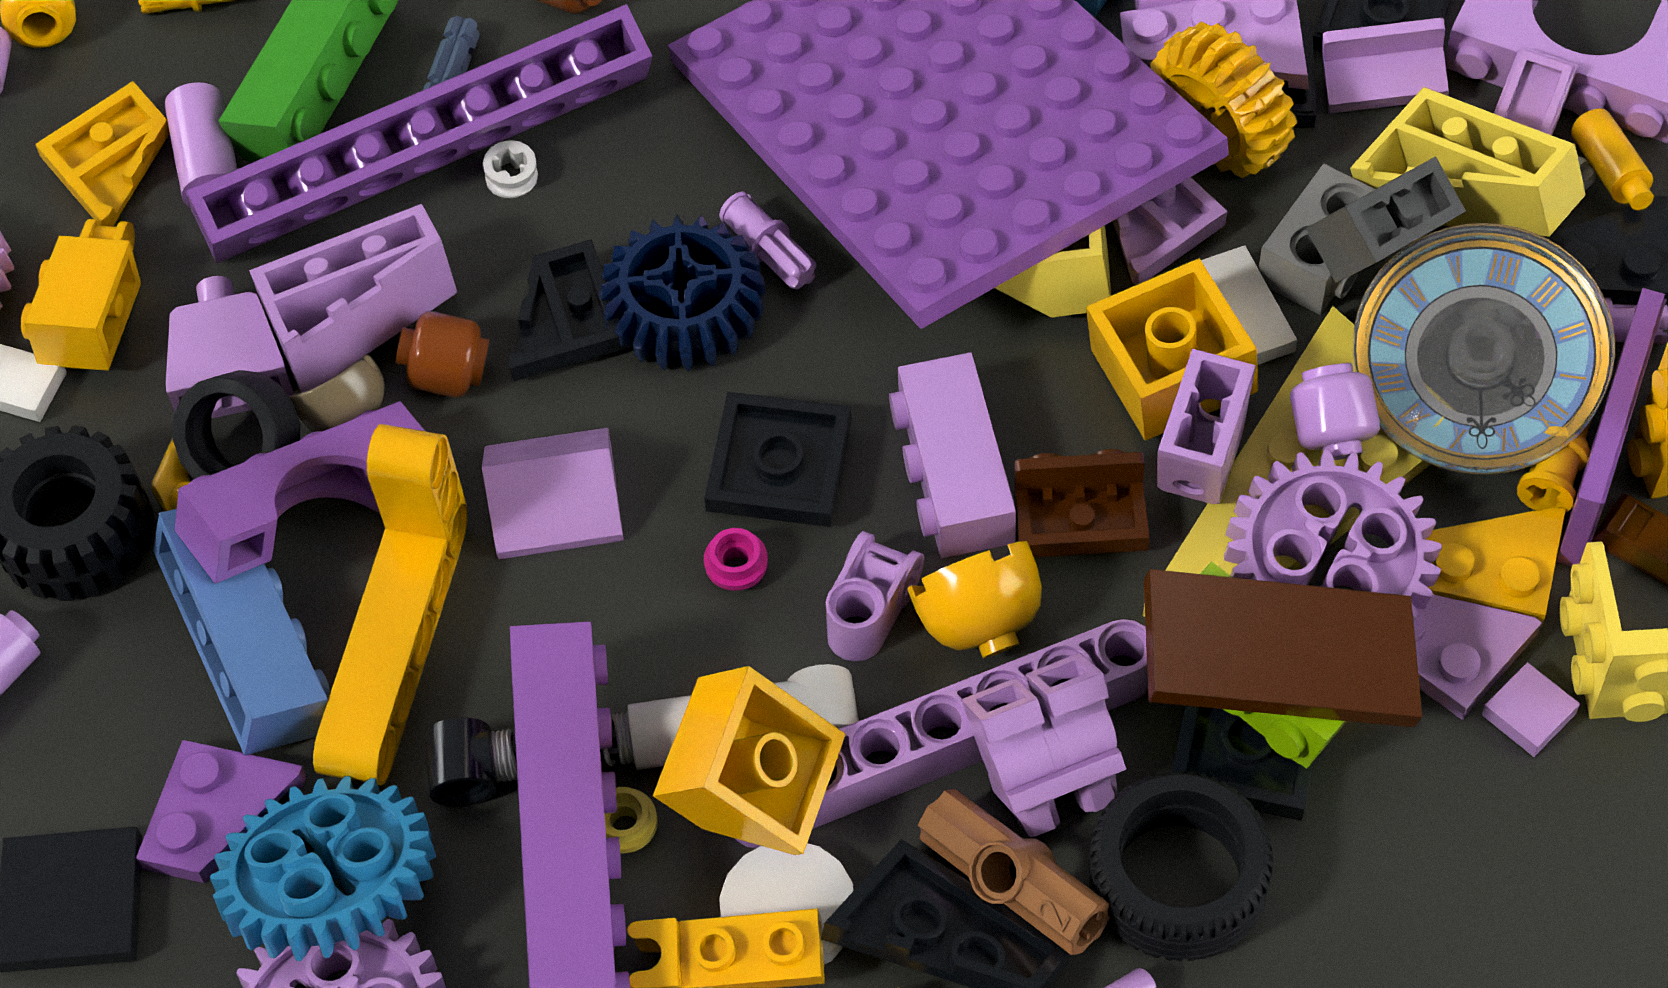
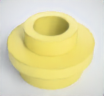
[604,787,658,854]

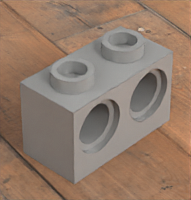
[1259,163,1375,316]

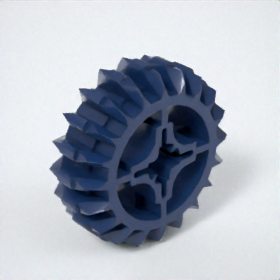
[599,214,766,372]

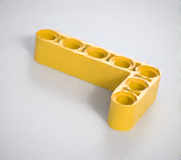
[313,424,468,786]

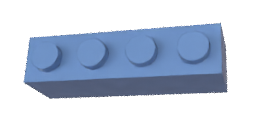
[153,509,331,756]

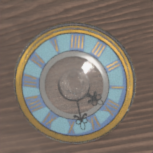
[1352,223,1615,475]

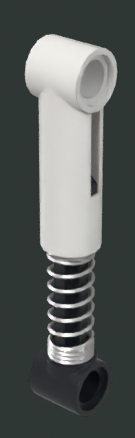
[425,664,859,807]

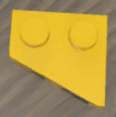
[35,81,170,227]

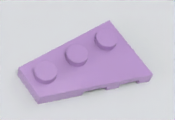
[1120,0,1309,90]

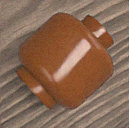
[395,311,490,398]

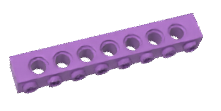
[186,4,652,264]

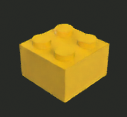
[1086,258,1258,441]

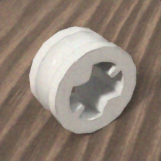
[483,140,538,198]

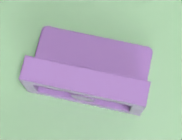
[1322,18,1449,114]

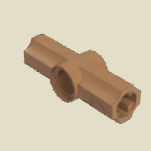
[917,789,1110,955]

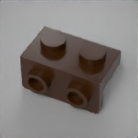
[1014,449,1150,557]

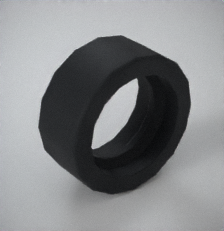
[173,370,301,480]

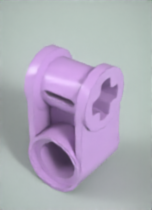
[826,531,925,662]

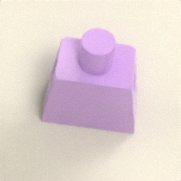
[166,276,294,418]
[1157,349,1256,504]

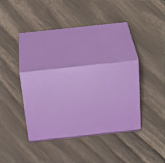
[482,428,624,560]

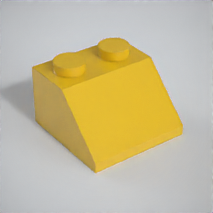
[653,666,846,855]

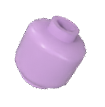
[1290,363,1380,460]

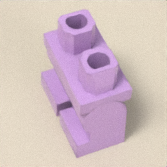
[961,653,1126,837]

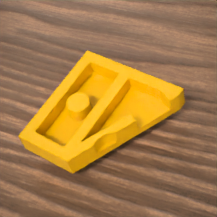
[1425,507,1566,627]

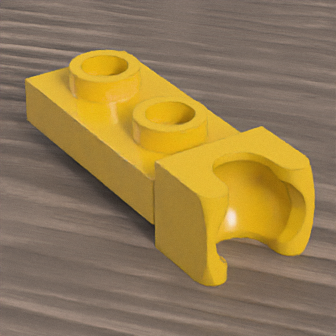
[627,908,825,988]

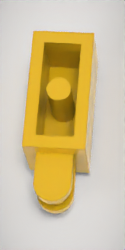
[21,219,141,371]

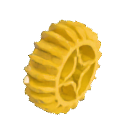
[1150,21,1297,178]

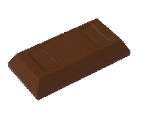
[1591,493,1668,585]

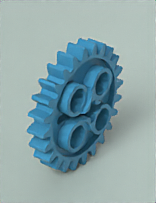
[210,776,436,961]

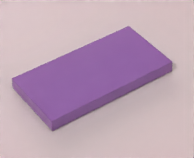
[1556,288,1667,567]

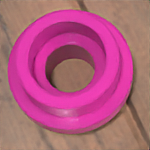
[704,528,768,591]

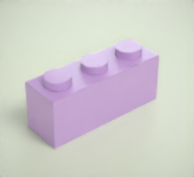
[889,352,1016,559]

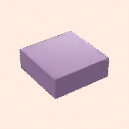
[1482,662,1580,757]

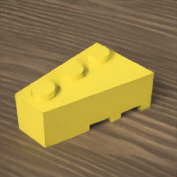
[1350,87,1586,237]

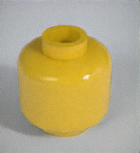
[0,0,76,49]

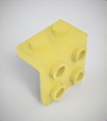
[1560,541,1668,722]

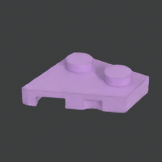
[1113,177,1227,285]
[1414,594,1542,720]

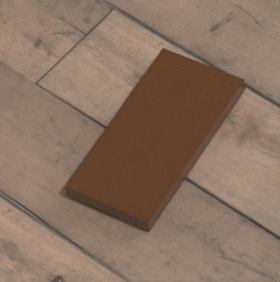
[1144,569,1422,728]

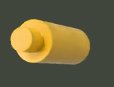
[1571,108,1654,210]

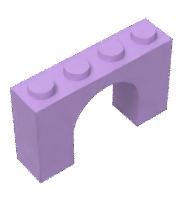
[1445,0,1668,144]

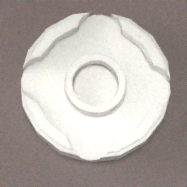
[719,843,854,965]

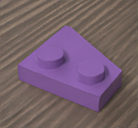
[136,740,307,883]

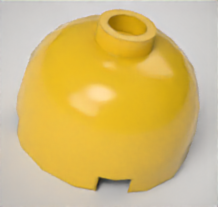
[907,541,1042,659]

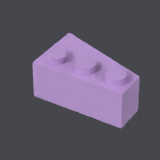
[249,204,458,393]

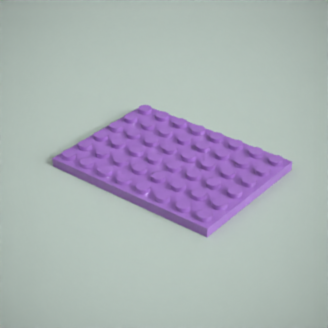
[668,0,1229,329]

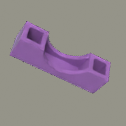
[174,401,425,584]

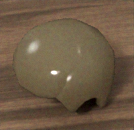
[289,355,385,432]

